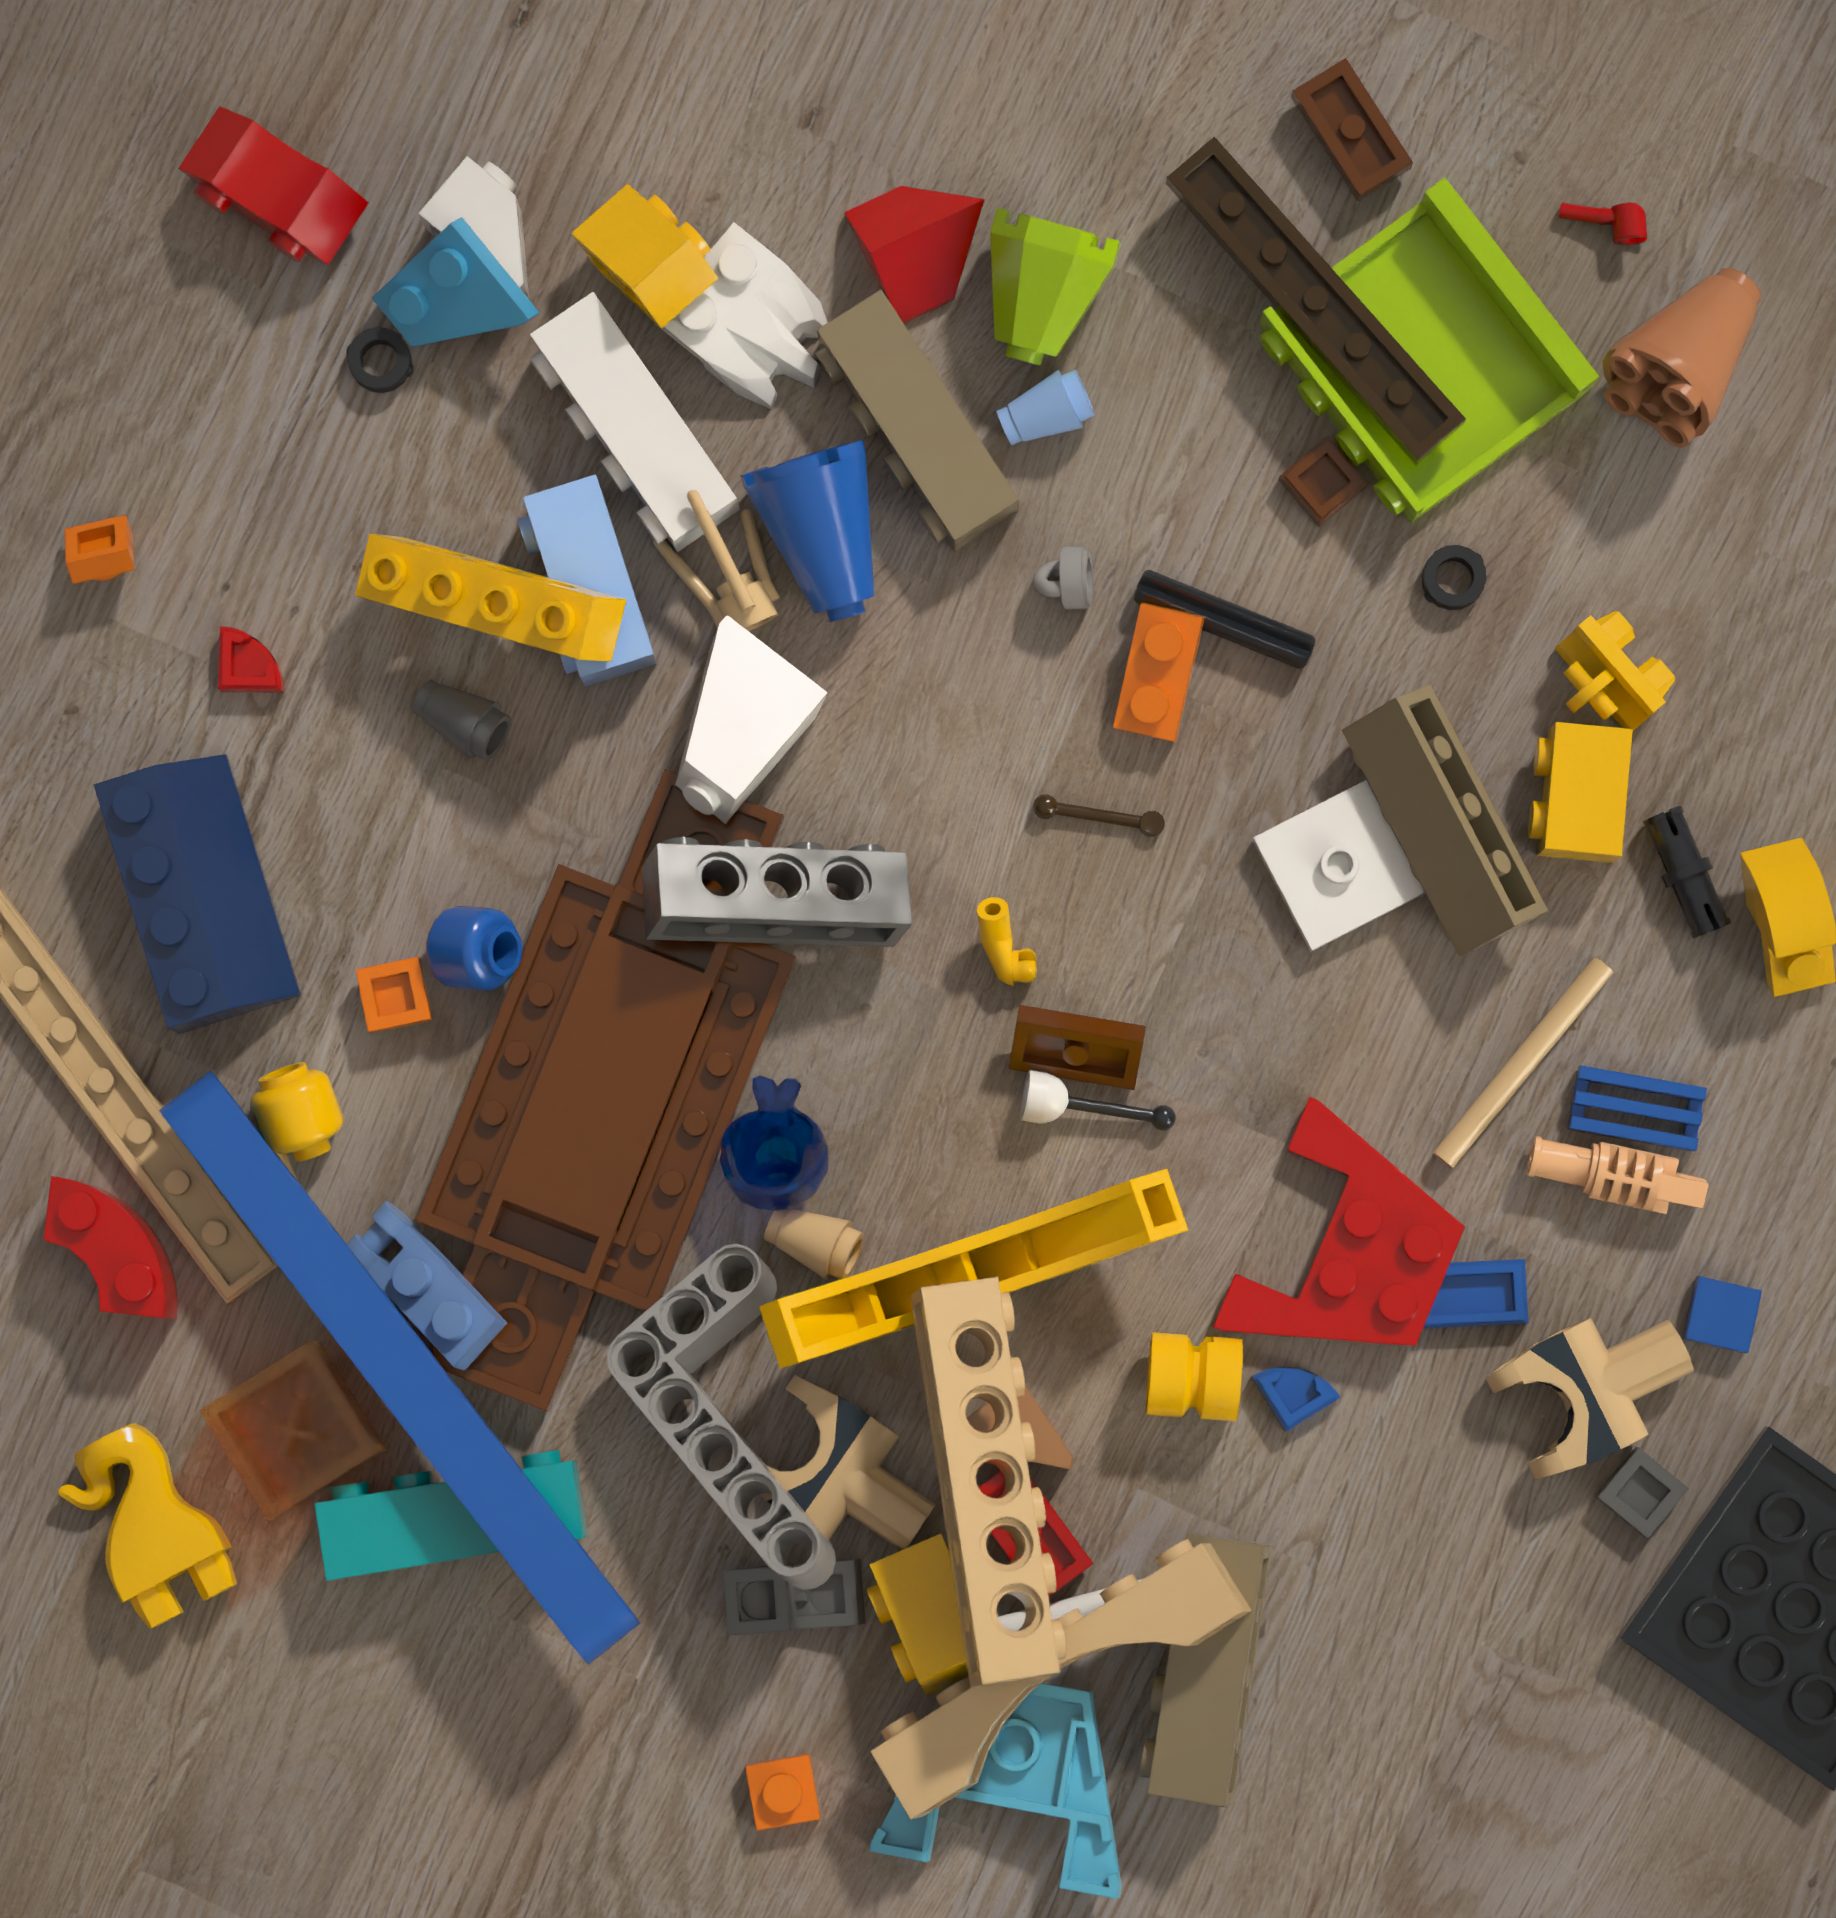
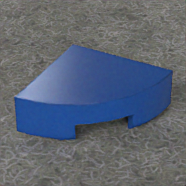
[1251,1367,1341,1431]

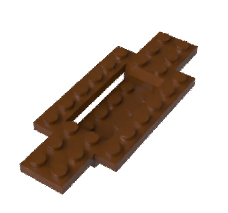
[415,769,797,1411]

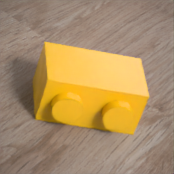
[571,183,718,329]
[1528,722,1633,863]
[867,1534,969,1696]

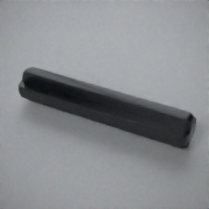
[1134,570,1316,669]

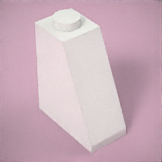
[675,615,827,824]

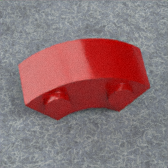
[178,106,369,265]
[43,1176,178,1319]

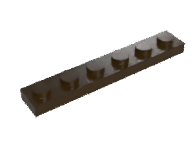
[1166,136,1466,465]

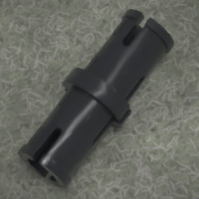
[1643,806,1731,939]

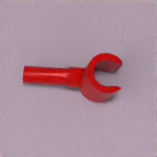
[1559,202,1647,245]

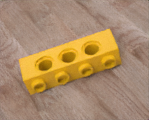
[355,533,627,662]

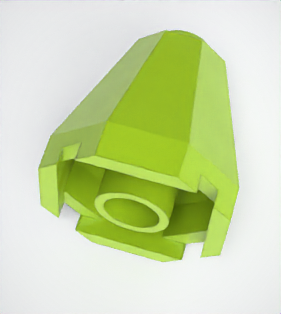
[990,208,1122,366]

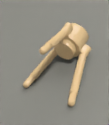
[653,490,780,632]

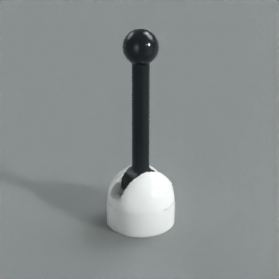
[1020,1070,1176,1131]

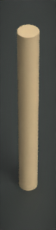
[1433,957,1614,1169]

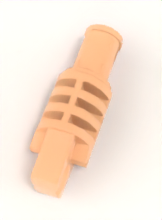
[1526,1136,1709,1214]

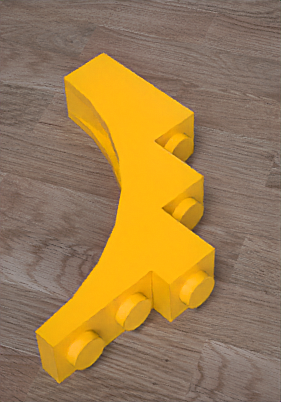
[759,1169,1188,1369]

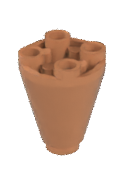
[1602,268,1761,448]

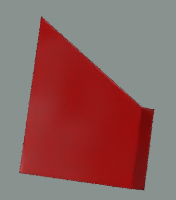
[844,186,985,323]

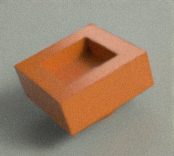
[65,515,135,584]
[356,957,433,1034]
[745,1753,821,1831]

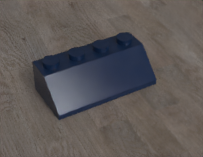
[93,754,302,1034]

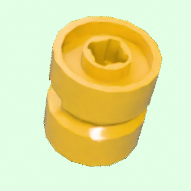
[1145,1332,1243,1422]

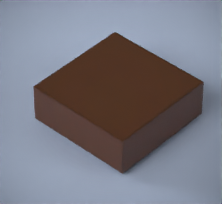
[1278,436,1369,527]

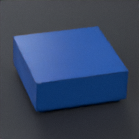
[1682,1276,1762,1354]

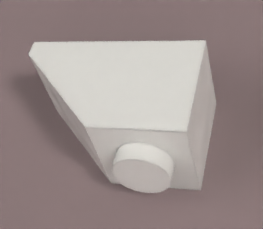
[418,156,529,298]

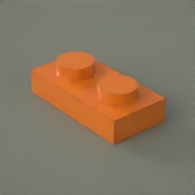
[1113,603,1205,742]

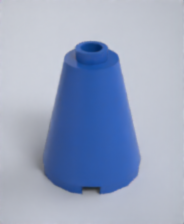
[740,440,875,622]

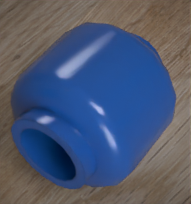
[426,906,523,991]

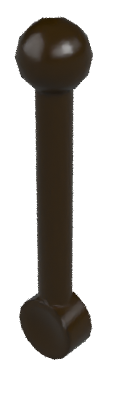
[1033,794,1165,837]

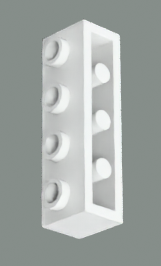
[529,292,740,552]

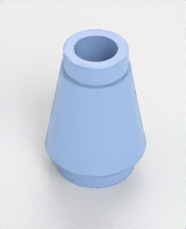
[997,369,1095,445]

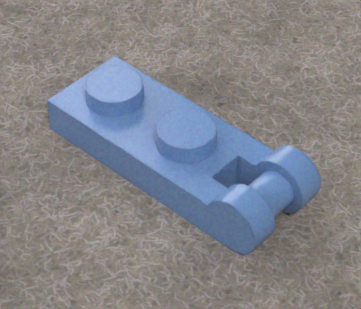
[347,1201,507,1370]

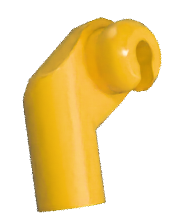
[977,897,1037,987]

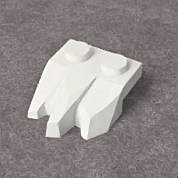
[655,222,828,409]

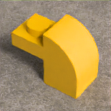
[1740,837,1836,997]

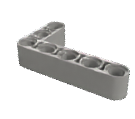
[607,1244,836,1590]

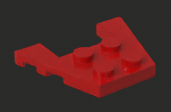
[1213,1097,1465,1347]

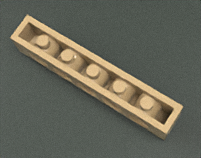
[910,1277,1066,1687]

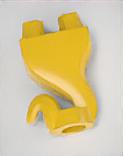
[58,1423,237,1629]

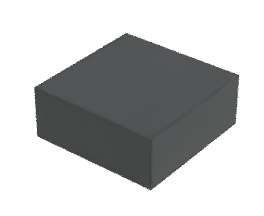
[1595,1447,1689,1538]

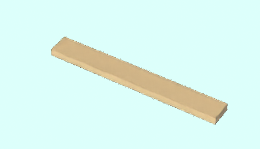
[0,887,279,1304]

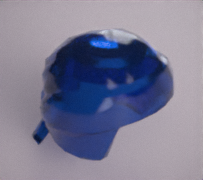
[720,1076,830,1211]

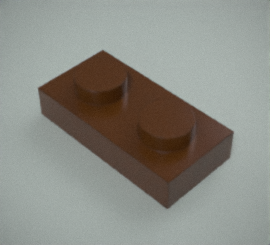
[1291,58,1413,201]
[1009,1005,1146,1090]

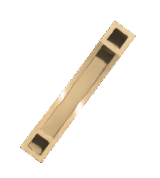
[870,1539,1252,1819]

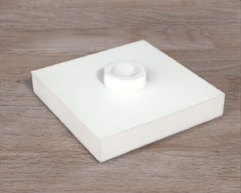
[1252,780,1425,952]

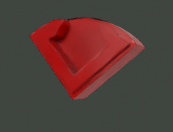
[218,626,285,693]

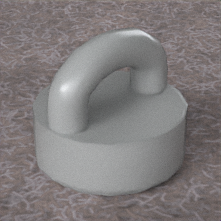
[1033,545,1094,610]

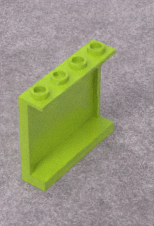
[1258,177,1600,524]

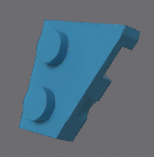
[372,217,540,347]

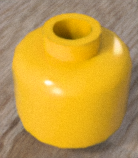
[250,1062,344,1162]

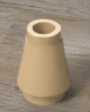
[764,1205,864,1280]

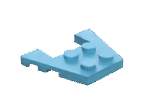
[870,1682,1122,1899]

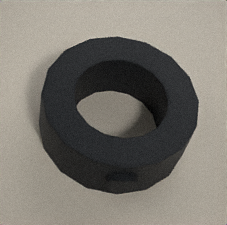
[346,327,414,393]
[1421,545,1487,611]

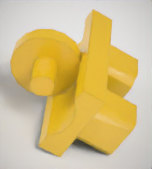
[1554,611,1675,731]

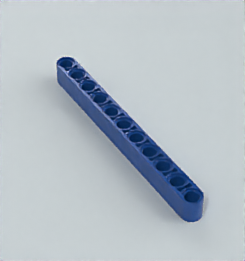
[159,1070,641,1665]

